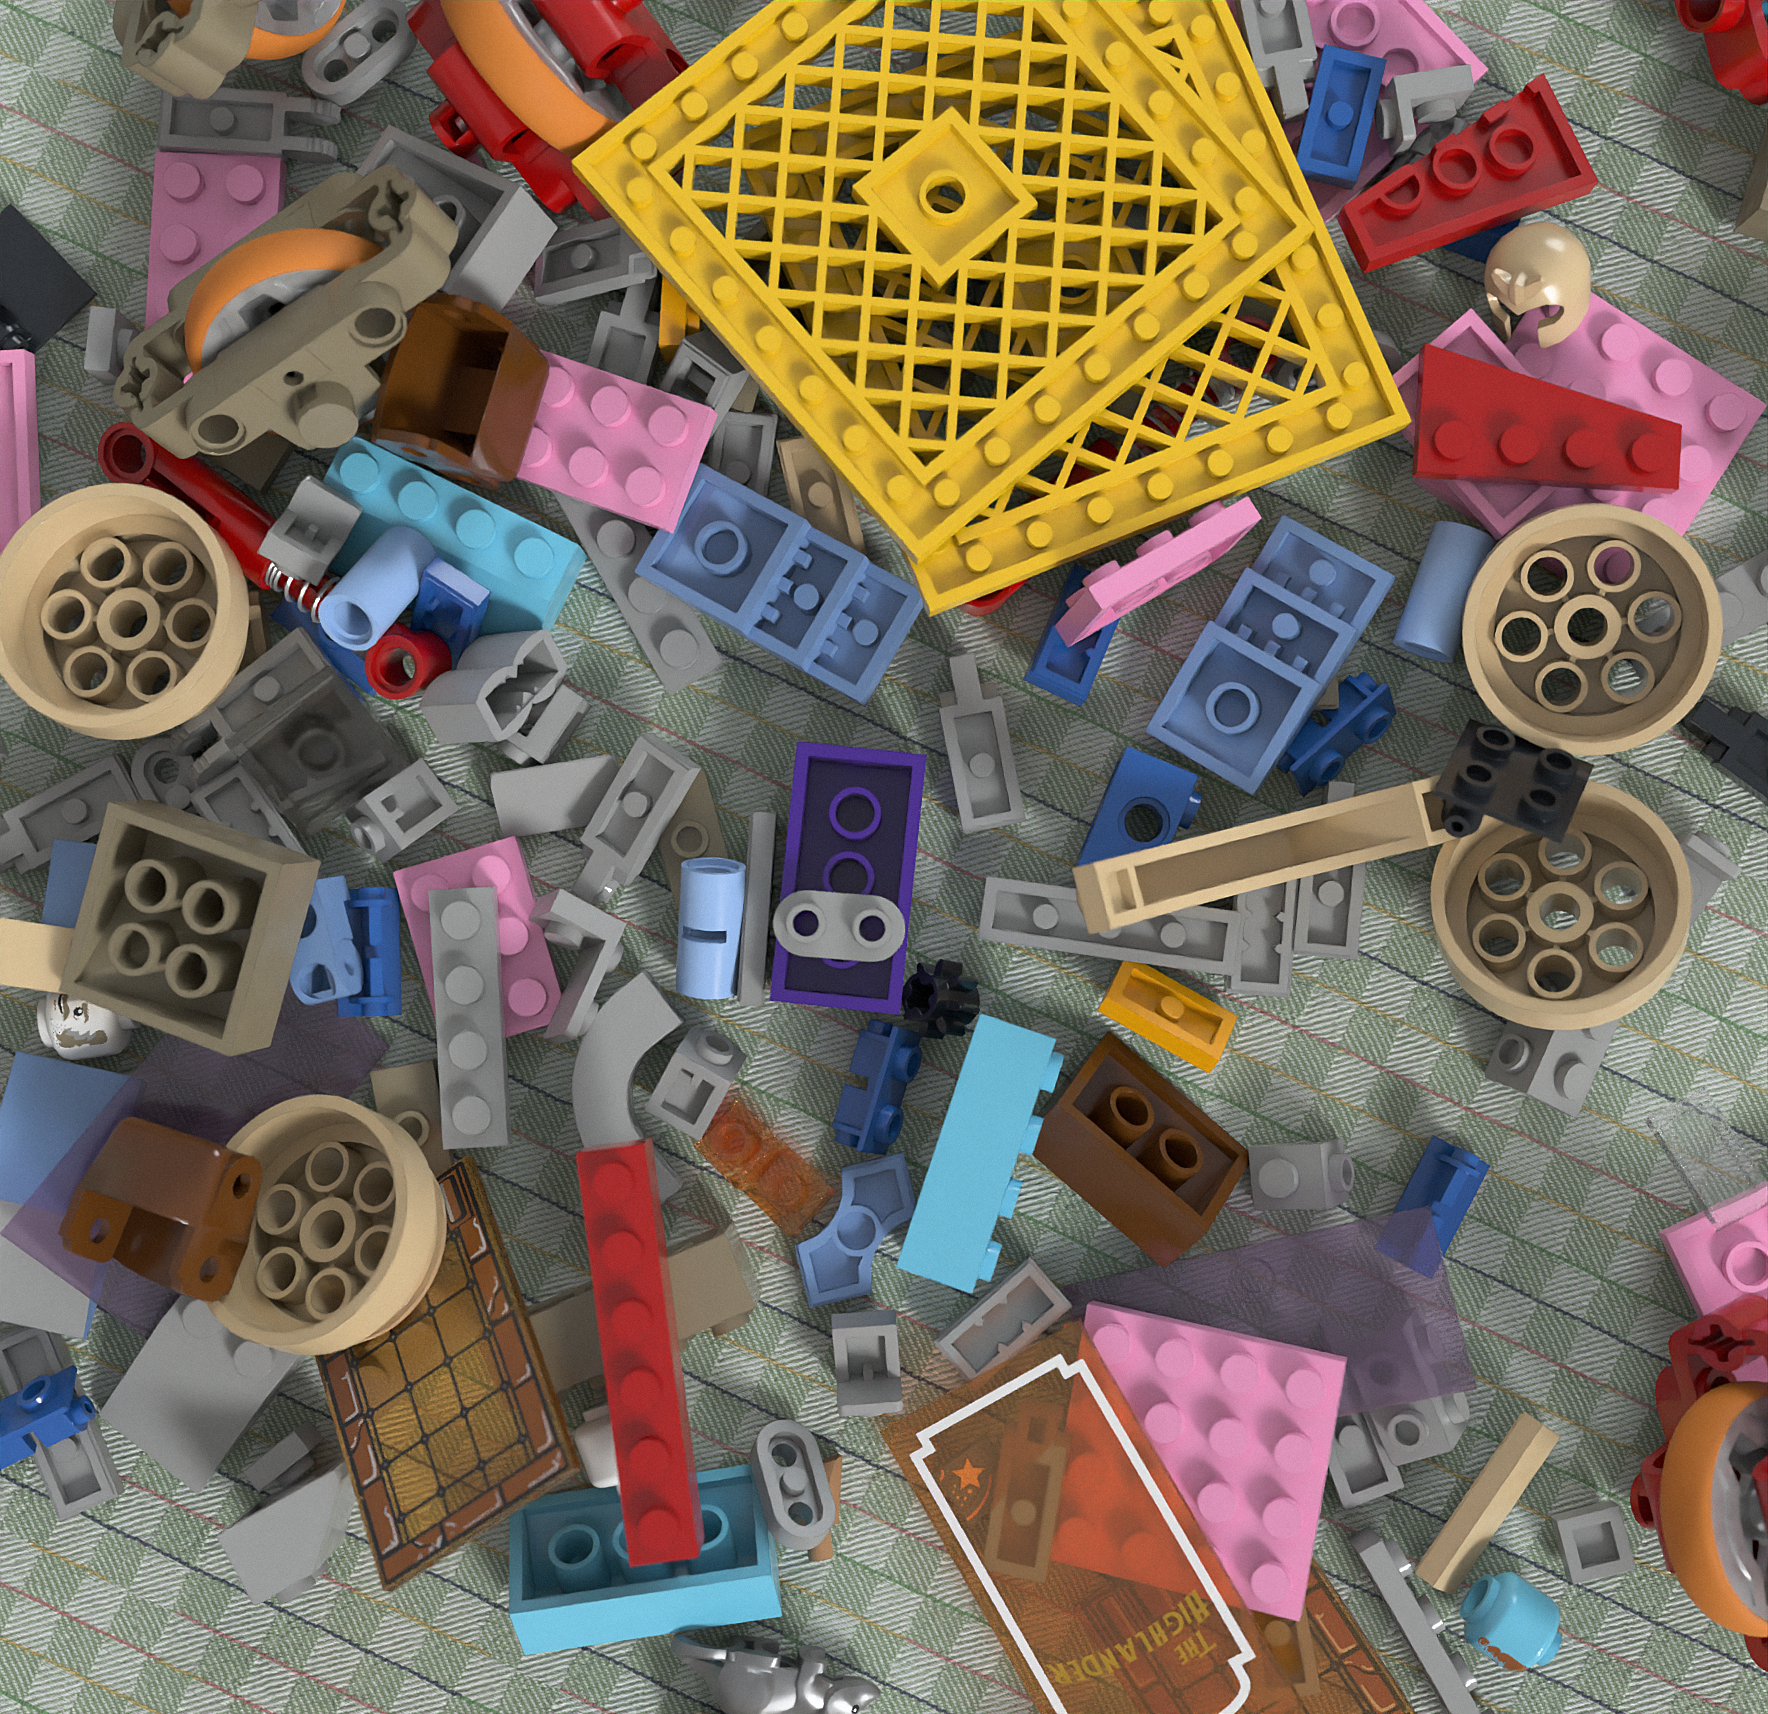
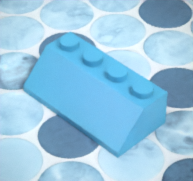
[322,435,587,637]
[896,1014,1065,1294]
[509,1464,782,1655]

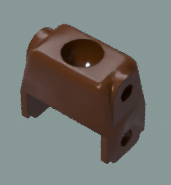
[372,292,550,490]
[57,1117,263,1303]

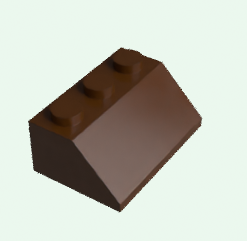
[1032,1031,1249,1269]

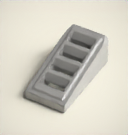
[659,330,749,446]

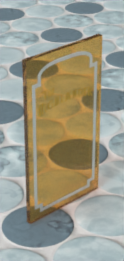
[880,1319,1303,1714]

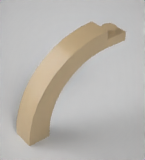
[1072,775,1457,935]

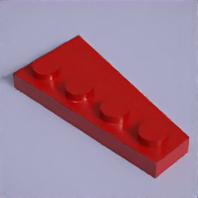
[1336,73,1598,274]
[1412,343,1682,494]

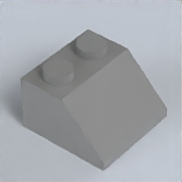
[216,1453,358,1607]

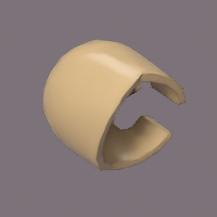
[1484,222,1591,348]

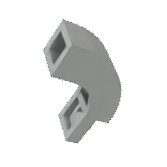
[572,971,686,1204]

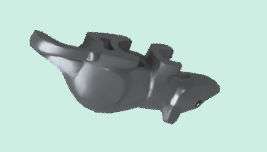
[670,1634,881,1714]

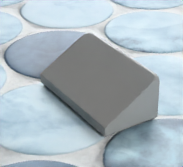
[489,754,621,839]

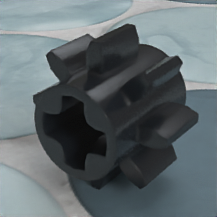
[902,959,980,1040]

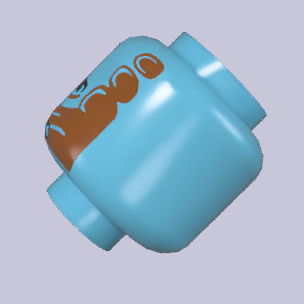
[1460,1572,1562,1672]

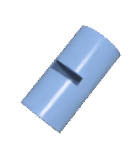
[1392,521,1496,663]
[318,526,437,651]
[676,857,746,999]

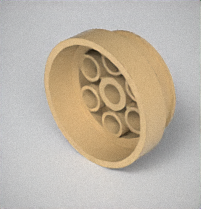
[0,483,249,740]
[1461,503,1723,756]
[1430,780,1692,1030]
[204,1095,447,1355]

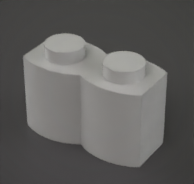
[419,629,567,744]

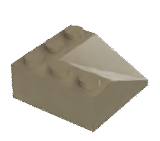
[59,800,321,1057]

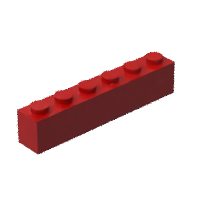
[576,1137,705,1567]

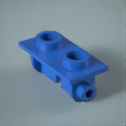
[1276,671,1397,798]
[336,887,402,1017]
[831,1018,922,1155]
[1374,1135,1491,1279]
[0,1365,96,1471]

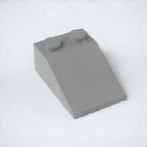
[355,125,558,313]
[98,1294,308,1494]

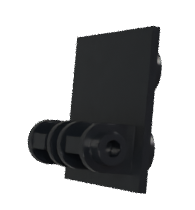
[0,203,98,354]
[1433,719,1594,844]

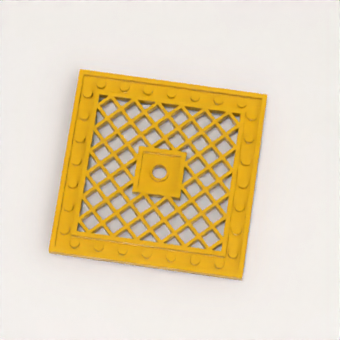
[571,0,1316,565]
[732,0,1412,617]

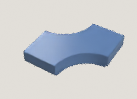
[795,1151,916,1308]

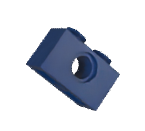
[1073,746,1202,868]

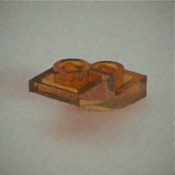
[693,1099,837,1239]

